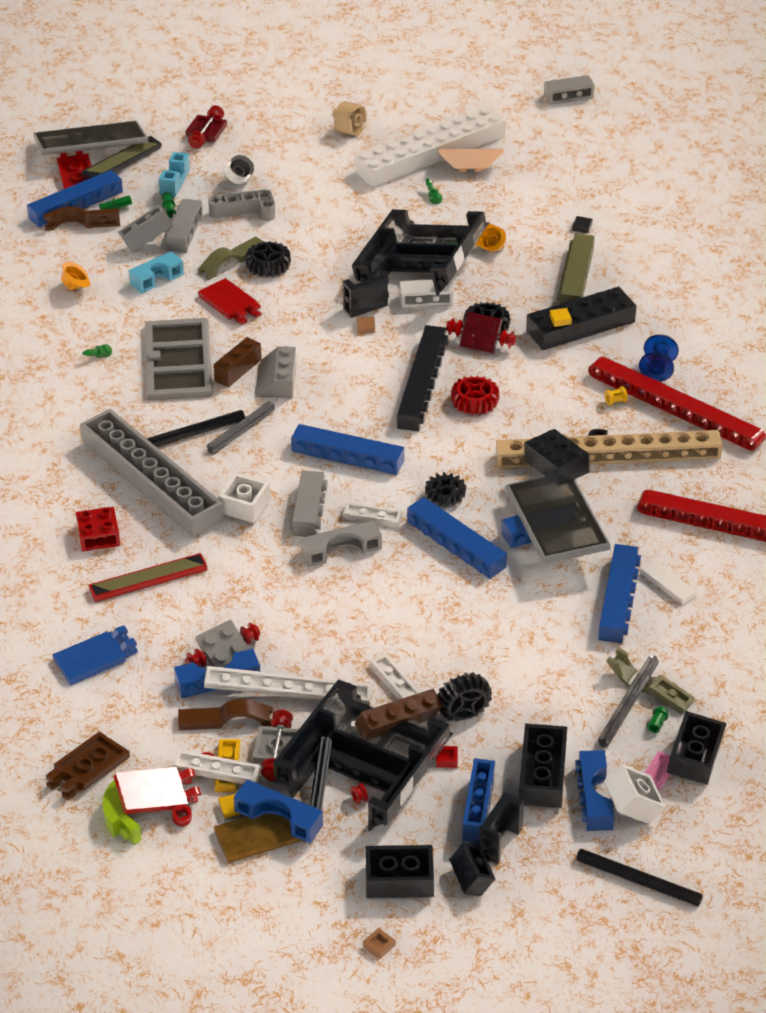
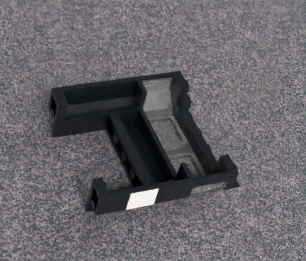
[352,209,490,296]
[273,679,453,831]

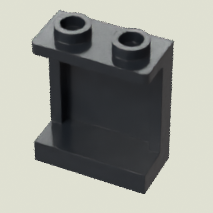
[343,269,389,318]
[479,792,524,864]

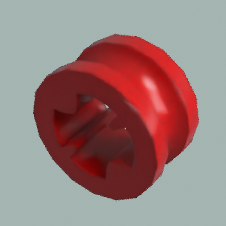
[350,783,369,805]
[172,804,192,827]

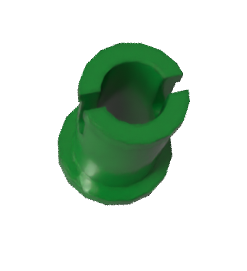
[647,706,669,733]

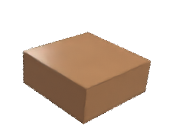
[357,316,375,333]
[363,928,395,959]

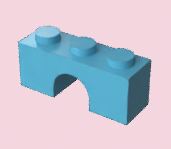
[159,152,190,197]
[129,251,184,294]

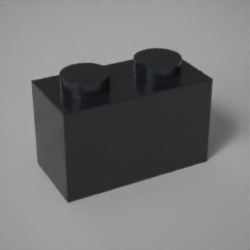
[449,842,495,896]

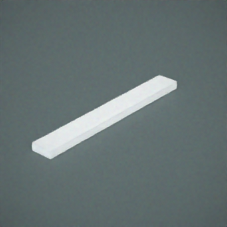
[204,666,372,705]

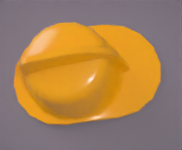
[475,223,506,252]
[61,262,91,290]

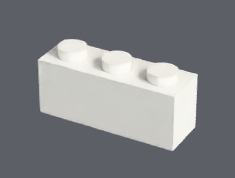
[400,279,454,308]

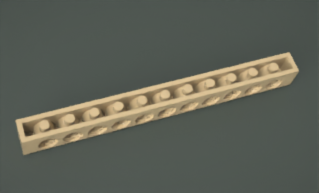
[496,430,722,469]

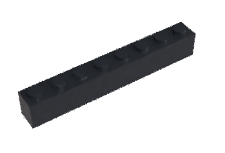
[397,325,449,431]

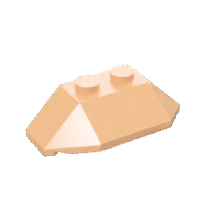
[438,148,503,172]

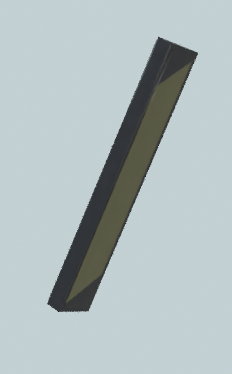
[81,135,162,180]

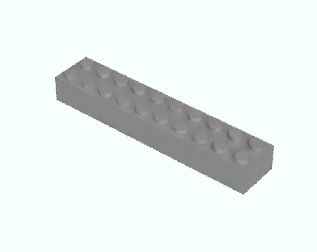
[80,409,224,537]

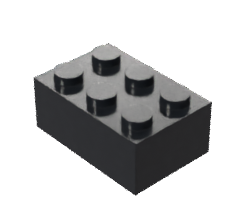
[524,429,590,487]
[666,711,727,785]
[366,845,434,898]

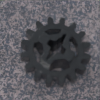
[425,472,466,506]

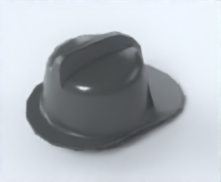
[223,155,254,185]

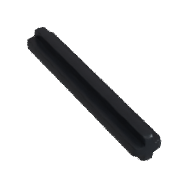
[310,737,332,811]

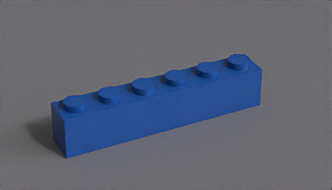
[27,170,123,227]
[291,424,404,475]
[407,497,507,579]
[598,544,641,643]

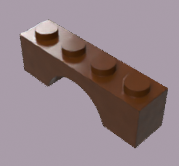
[355,688,443,741]

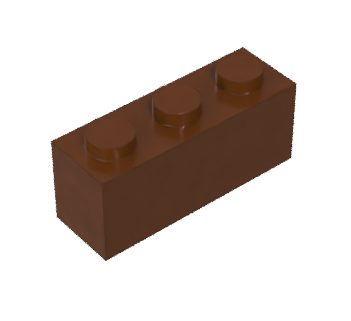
[213,337,262,388]

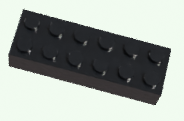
[526,286,637,351]

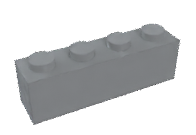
[164,199,203,253]
[292,471,328,537]

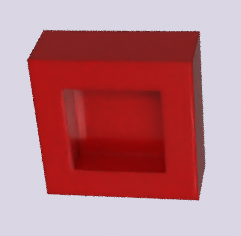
[436,746,458,768]

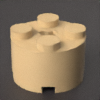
[332,101,367,136]

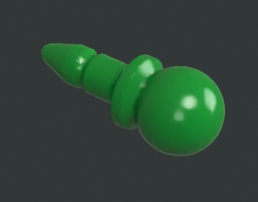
[426,178,442,204]
[82,344,112,358]

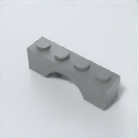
[300,520,382,567]

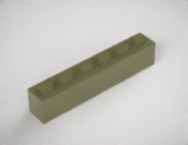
[557,234,595,304]

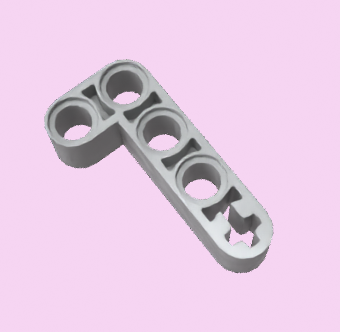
[208,189,275,221]

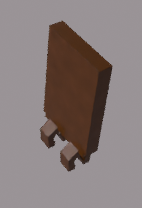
[46,731,130,801]

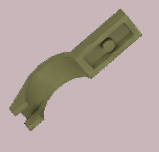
[198,236,263,280]
[606,647,695,715]

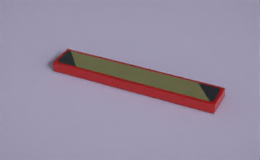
[88,553,208,602]

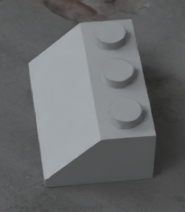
[257,346,296,398]

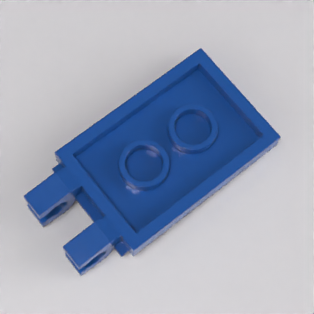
[52,625,138,685]

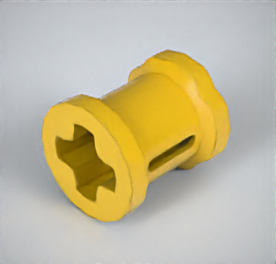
[604,386,628,406]

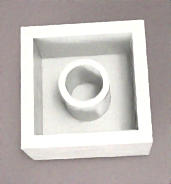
[218,473,270,523]
[604,764,666,824]

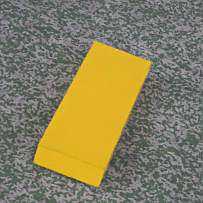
[215,739,241,792]

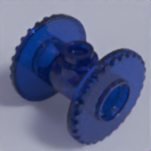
[639,334,679,382]

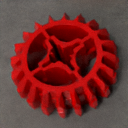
[451,375,500,416]

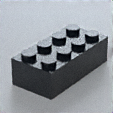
[519,723,568,808]

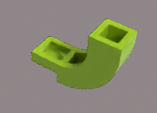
[102,780,141,845]

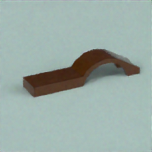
[44,206,120,231]
[178,698,273,730]

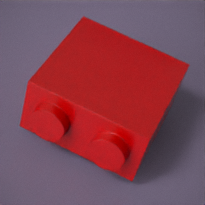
[76,506,120,552]

